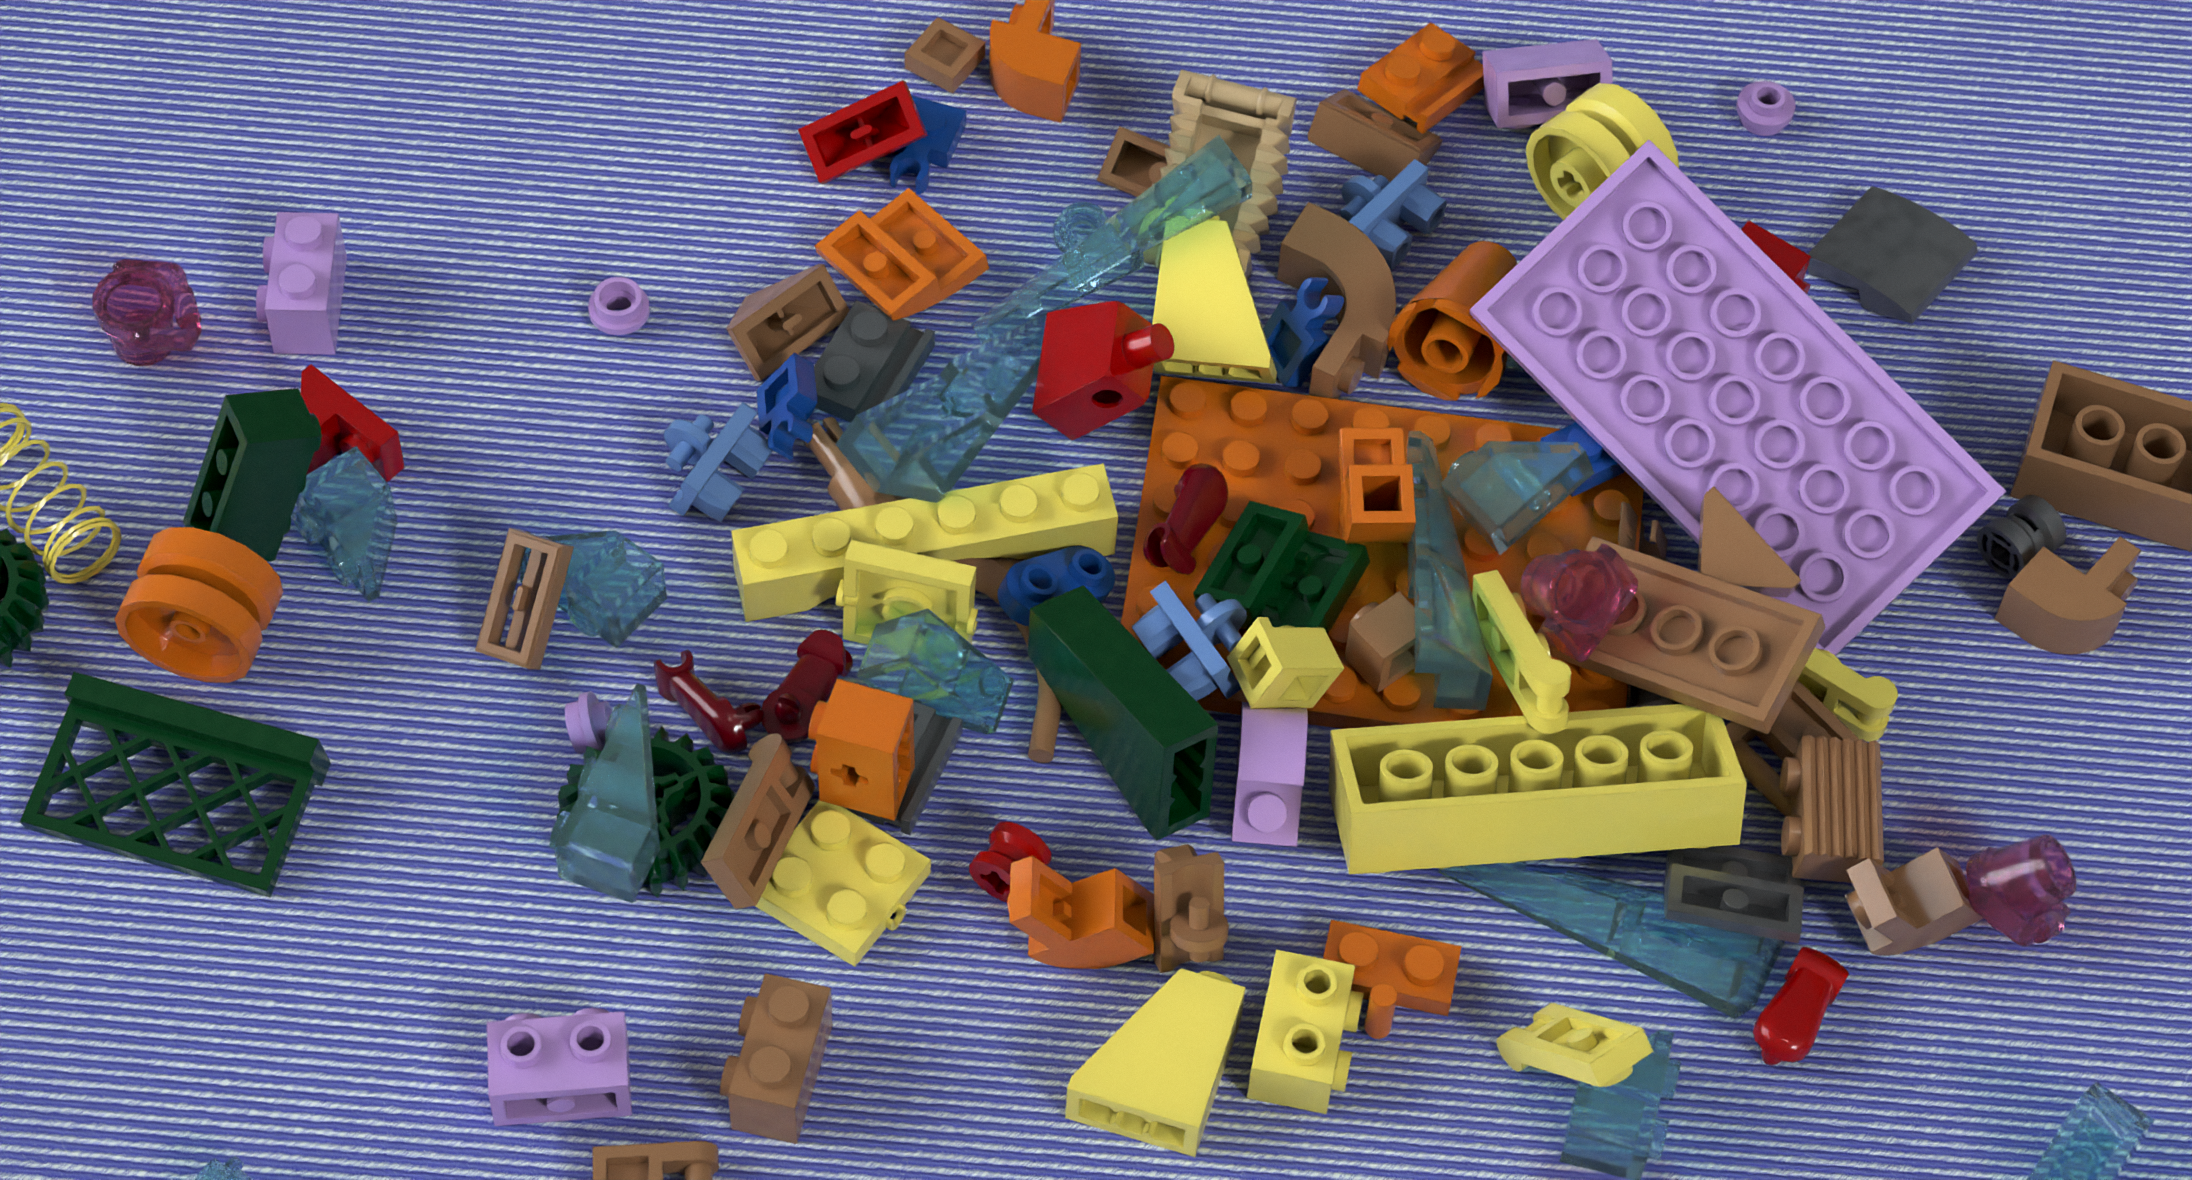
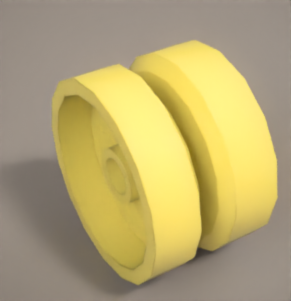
[1526,83,1679,220]

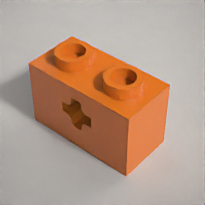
[808,679,915,821]

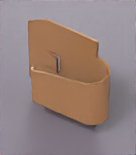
[1618,502,1668,561]

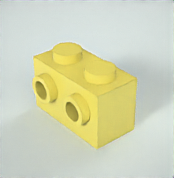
[1247,949,1364,1114]

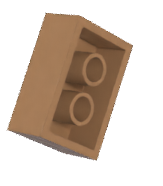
[2010,360,2192,552]

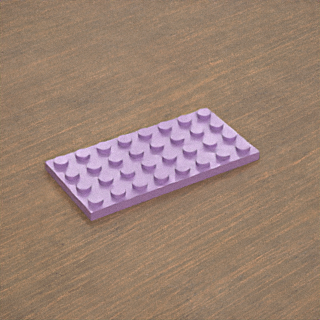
[1470,140,2006,656]

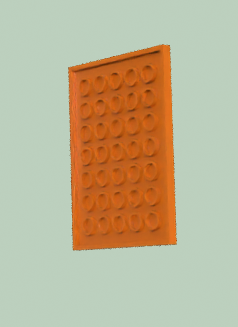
[1121,376,1644,729]

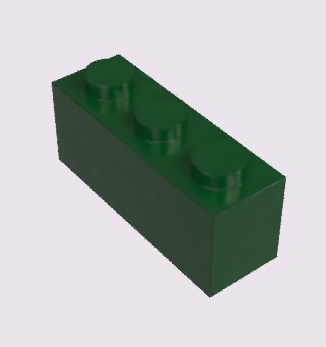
[183,388,322,562]

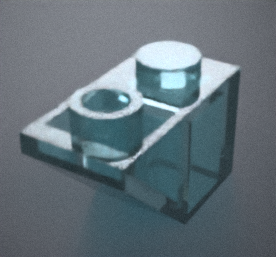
[292,446,398,603]
[520,530,667,648]
[857,609,1014,734]
[1559,1030,1681,1180]

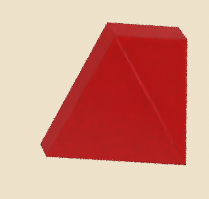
[798,80,928,184]

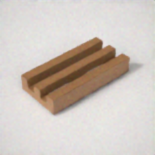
[475,528,574,670]

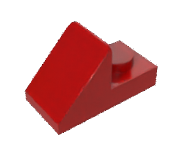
[301,364,405,483]

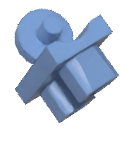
[1340,159,1447,270]
[664,402,773,522]
[1132,580,1247,701]

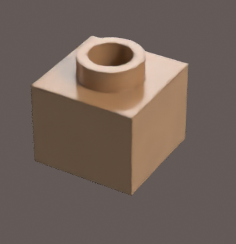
[1344,592,1433,693]

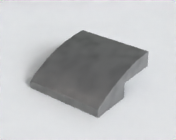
[1808,186,1978,324]
[1664,846,1804,943]

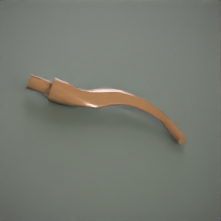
[803,417,1062,763]

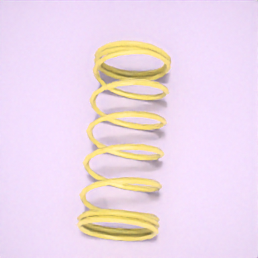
[0,403,122,584]

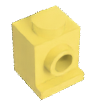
[1227,617,1344,709]

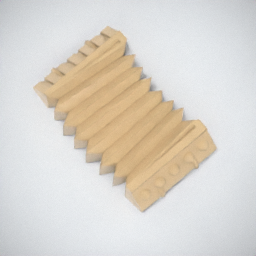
[1127,70,1297,280]

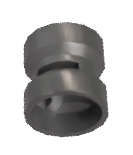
[1977,495,2067,579]

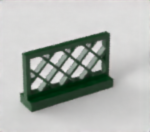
[20,672,331,897]

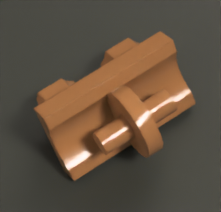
[1154,844,1229,973]

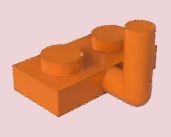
[1323,919,1462,1039]

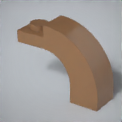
[1277,202,1396,399]

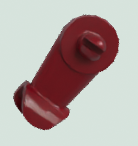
[1143,463,1229,575]
[761,630,853,744]
[654,649,765,754]

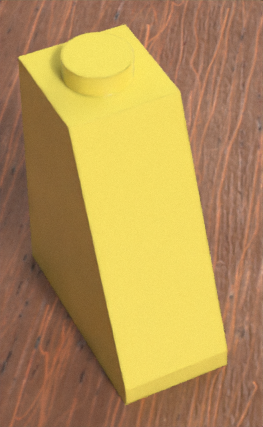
[1152,210,1277,384]
[1065,968,1246,1157]

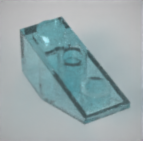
[550,683,660,903]

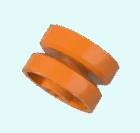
[115,527,283,683]

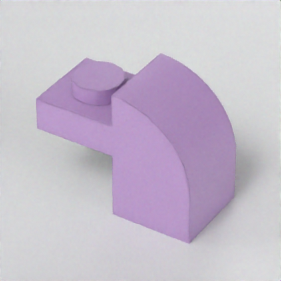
[1231,702,1308,847]

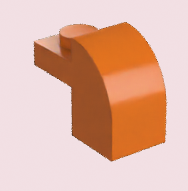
[989,0,1081,123]
[1338,427,1416,544]
[1007,856,1154,969]

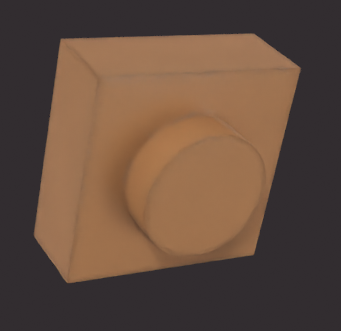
[905,17,985,94]

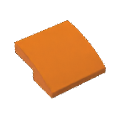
[815,188,989,321]

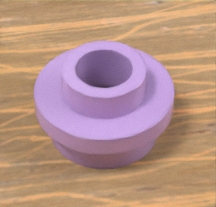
[1736,81,1796,136]
[588,277,650,335]
[565,691,617,754]

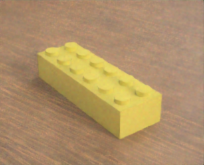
[1328,704,1747,875]

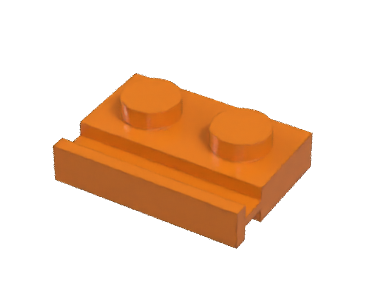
[1357,22,1484,134]

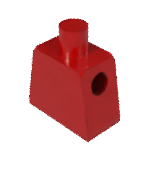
[1032,300,1174,440]

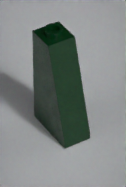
[1028,585,1218,841]

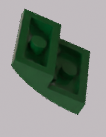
[1193,501,1370,634]

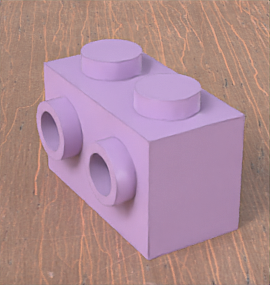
[1482,39,1613,129]
[256,212,347,355]
[487,1008,632,1126]

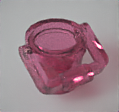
[92,259,202,366]
[1520,543,1638,662]
[1966,834,2077,947]

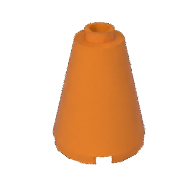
[1387,241,1518,401]

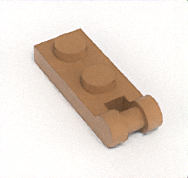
[701,733,815,909]

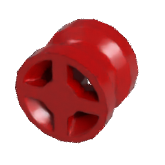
[969,821,1052,902]

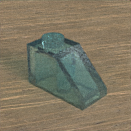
[1441,441,1594,555]
[2027,1082,2155,1180]

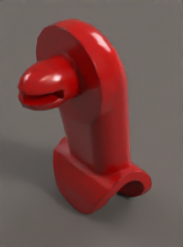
[1753,947,1849,1066]

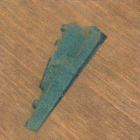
[971,135,1252,347]
[835,304,1072,503]
[1407,431,1493,710]
[1439,861,1785,1019]

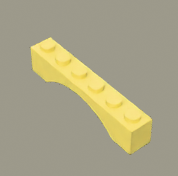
[731,463,1118,622]

